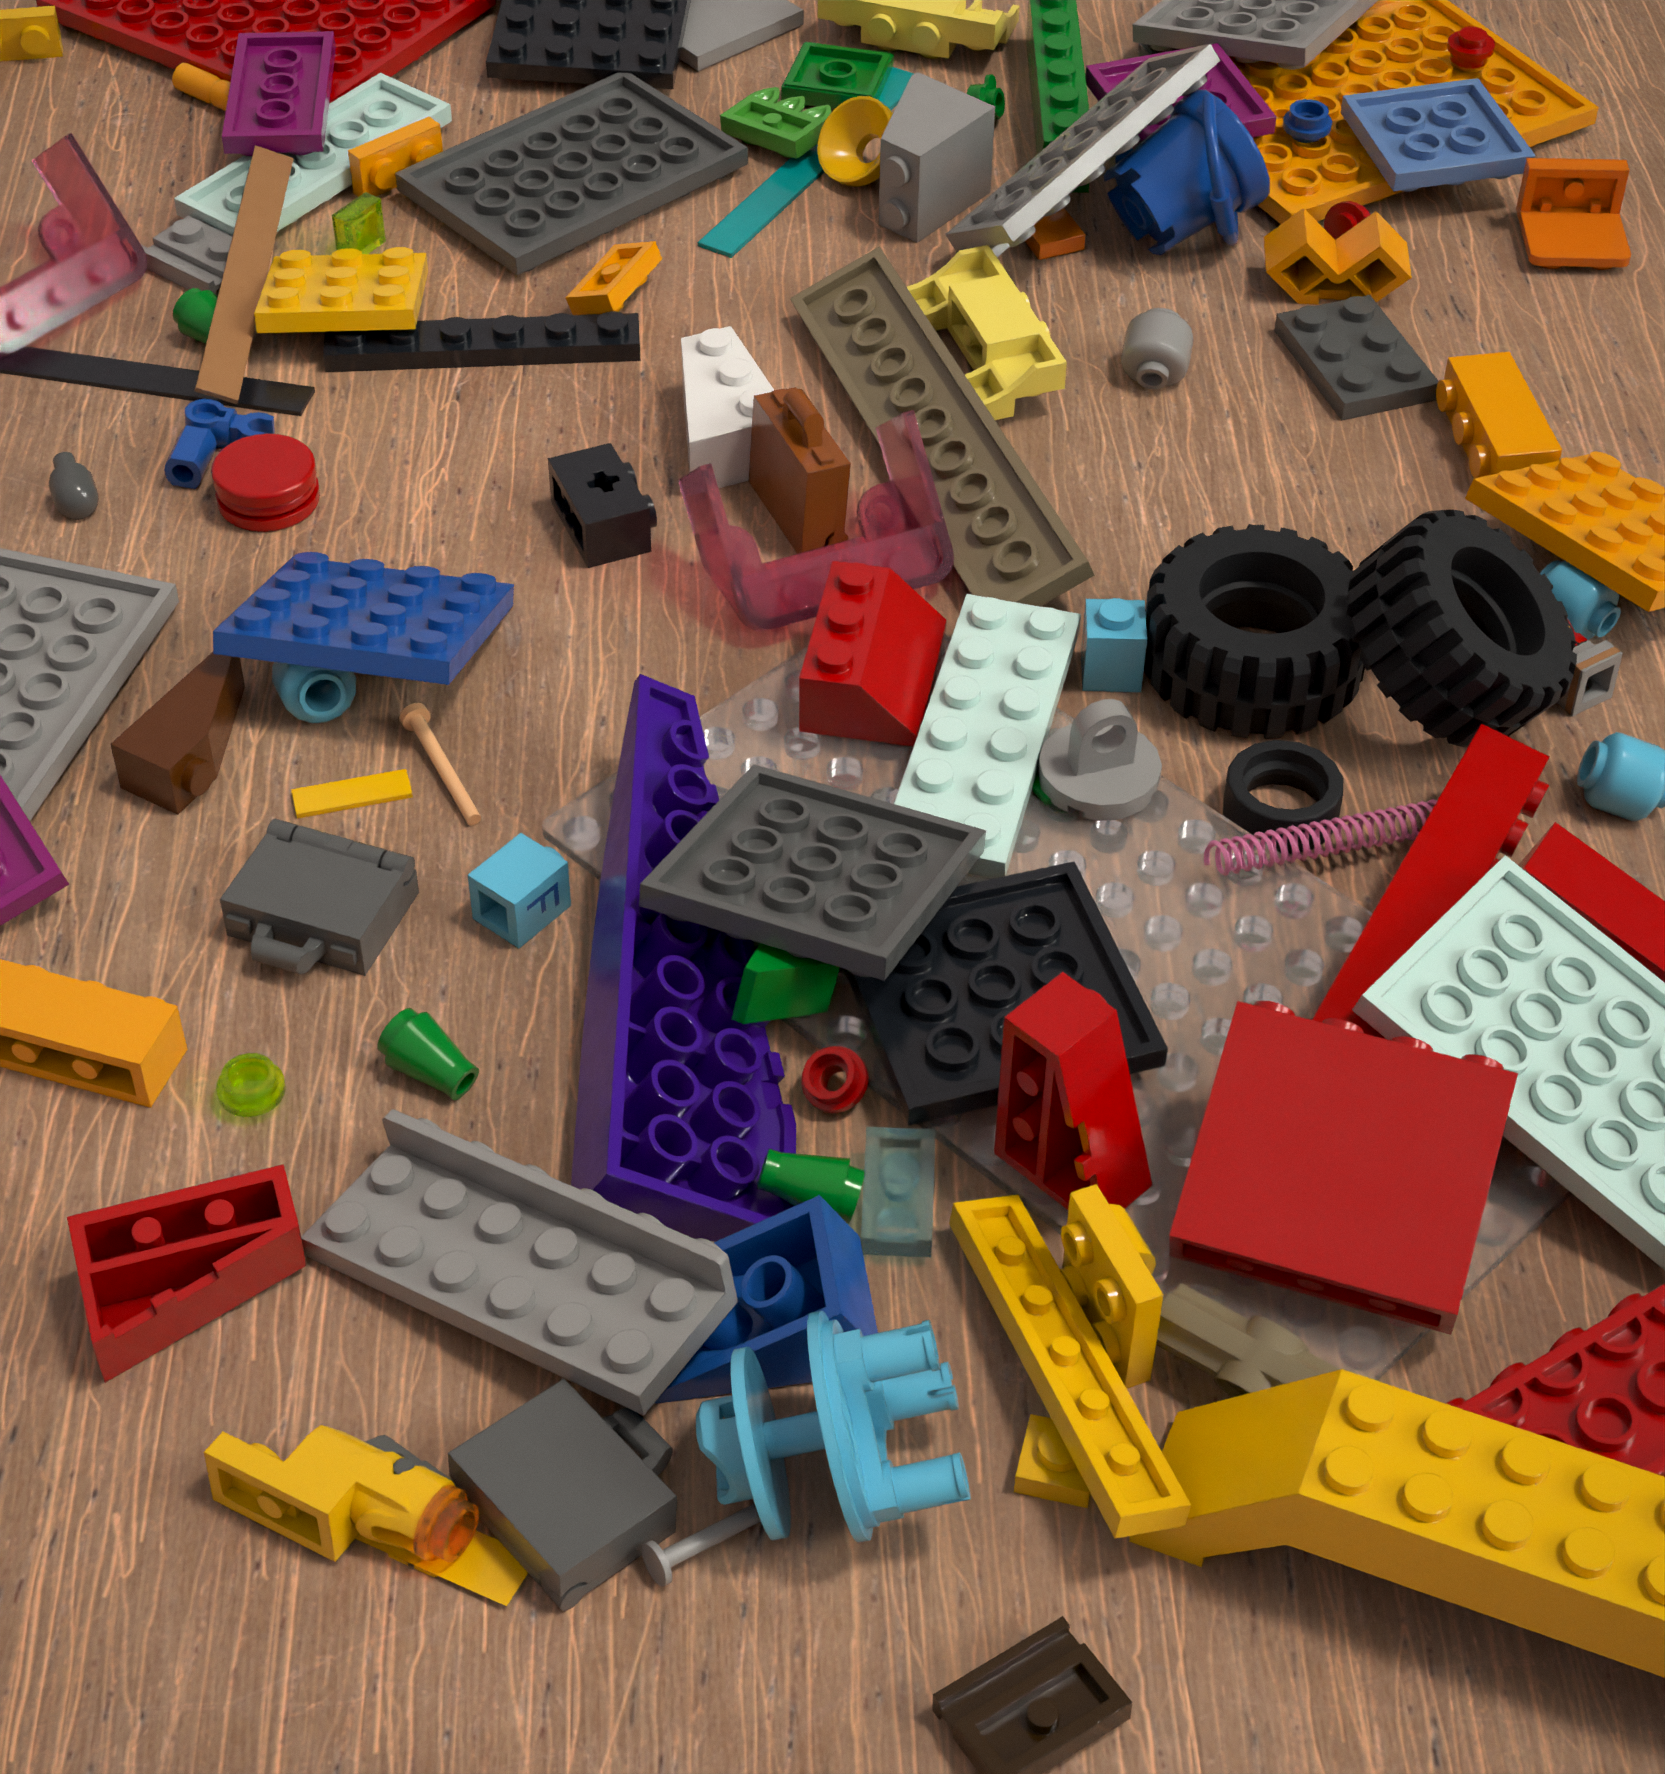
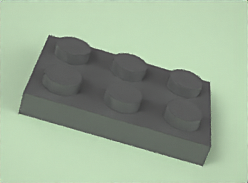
[1274,295,1438,421]

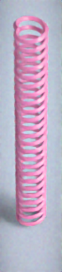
[1204,799,1437,876]

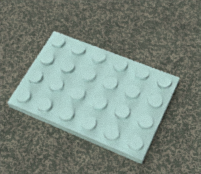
[1352,855,1665,1270]

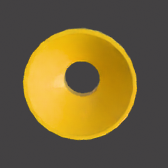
[817,96,893,187]

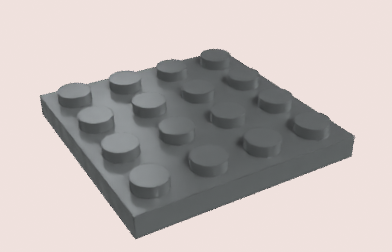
[639,764,986,981]

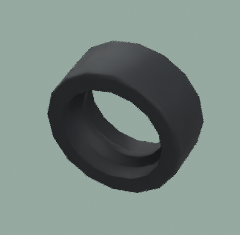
[1223,740,1344,854]

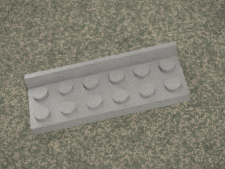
[945,44,1220,258]
[301,1109,738,1415]

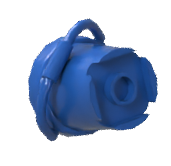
[1103,89,1270,255]

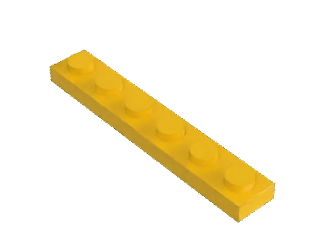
[949,1194,1191,1539]

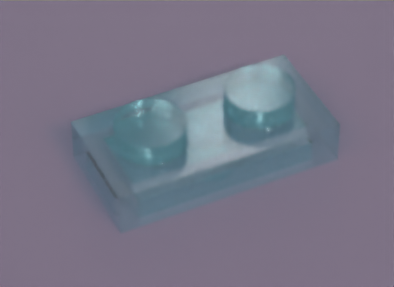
[861,1127,935,1258]

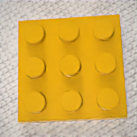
[254,247,428,333]

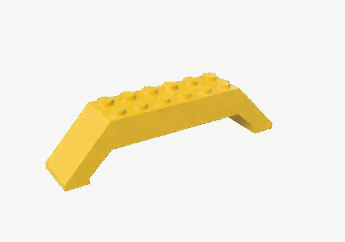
[1129,1369,1665,1678]

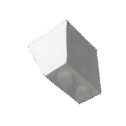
[879,72,995,243]

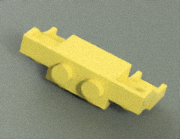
[817,0,1020,59]
[907,245,1067,420]

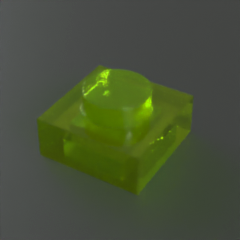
[332,192,386,254]

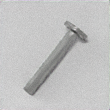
[641,1503,761,1587]

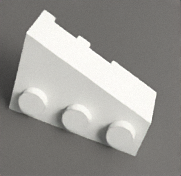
[681,326,774,495]

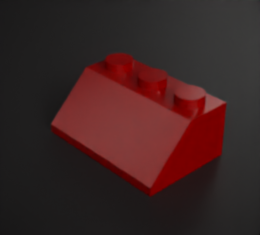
[799,561,947,747]

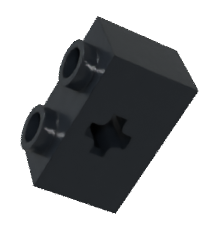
[548,443,657,568]

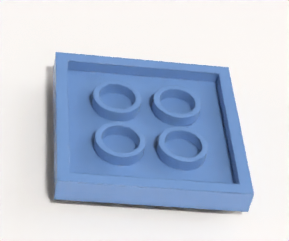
[1340,78,1536,192]

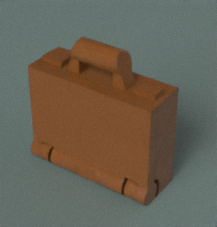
[748,387,851,559]

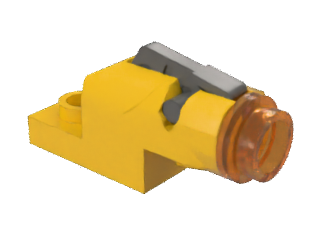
[204,1425,479,1562]

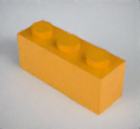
[1436,351,1562,478]
[0,959,188,1108]

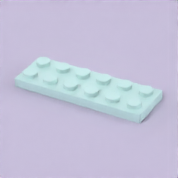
[174,73,452,236]
[894,594,1081,878]

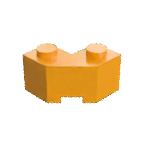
[1263,208,1412,305]

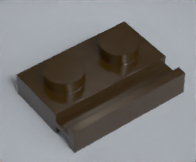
[932,1616,1132,1774]

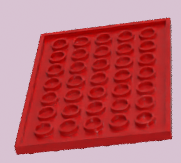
[36,0,496,104]

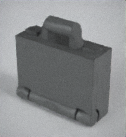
[220,818,419,976]
[448,1379,677,1611]

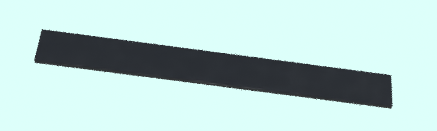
[0,343,315,416]

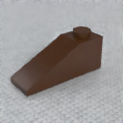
[110,652,245,815]

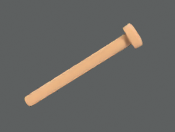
[399,703,481,826]

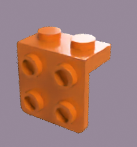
[1516,158,1631,270]

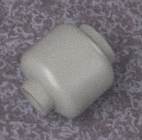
[1121,308,1194,389]

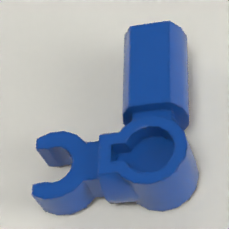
[164,399,275,489]

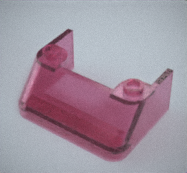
[0,133,147,358]
[678,410,954,631]

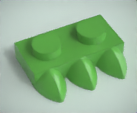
[720,87,831,159]

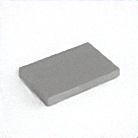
[680,0,804,71]

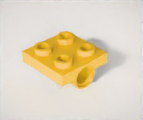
[1060,1184,1164,1389]

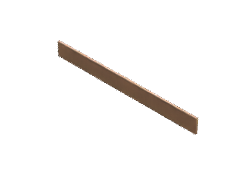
[195,145,294,404]

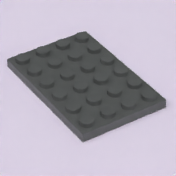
[395,72,748,275]

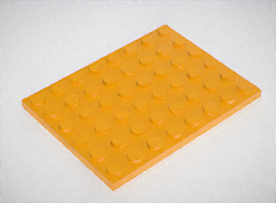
[1229,0,1599,224]

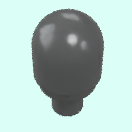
[49,452,99,520]

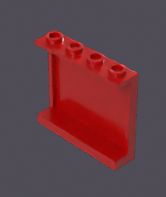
[1169,1001,1518,1335]

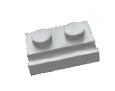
[136,215,232,296]

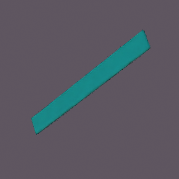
[697,67,914,258]

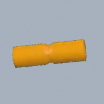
[172,63,231,111]

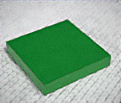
[781,42,894,109]

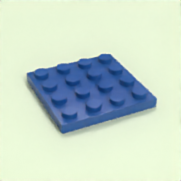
[213,552,514,685]

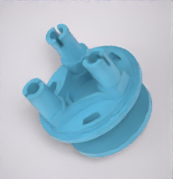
[696,1311,971,1543]

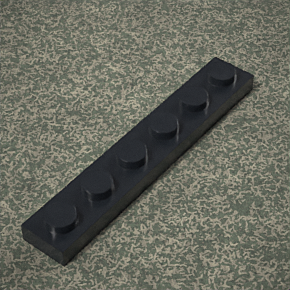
[323,311,641,372]

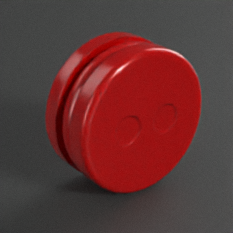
[211,434,320,532]

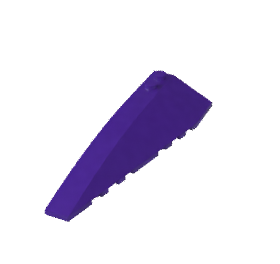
[571,674,796,1241]

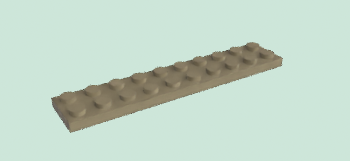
[790,246,1095,607]

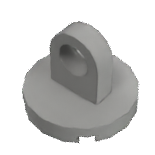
[1037,699,1162,821]

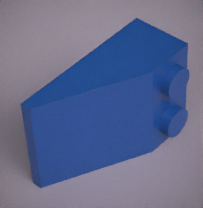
[655,1195,878,1404]

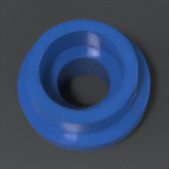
[1283,99,1332,143]

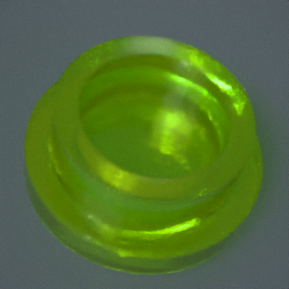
[216,1053,286,1117]

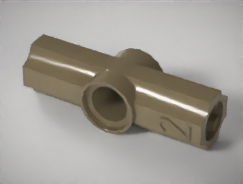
[1156,1283,1340,1397]

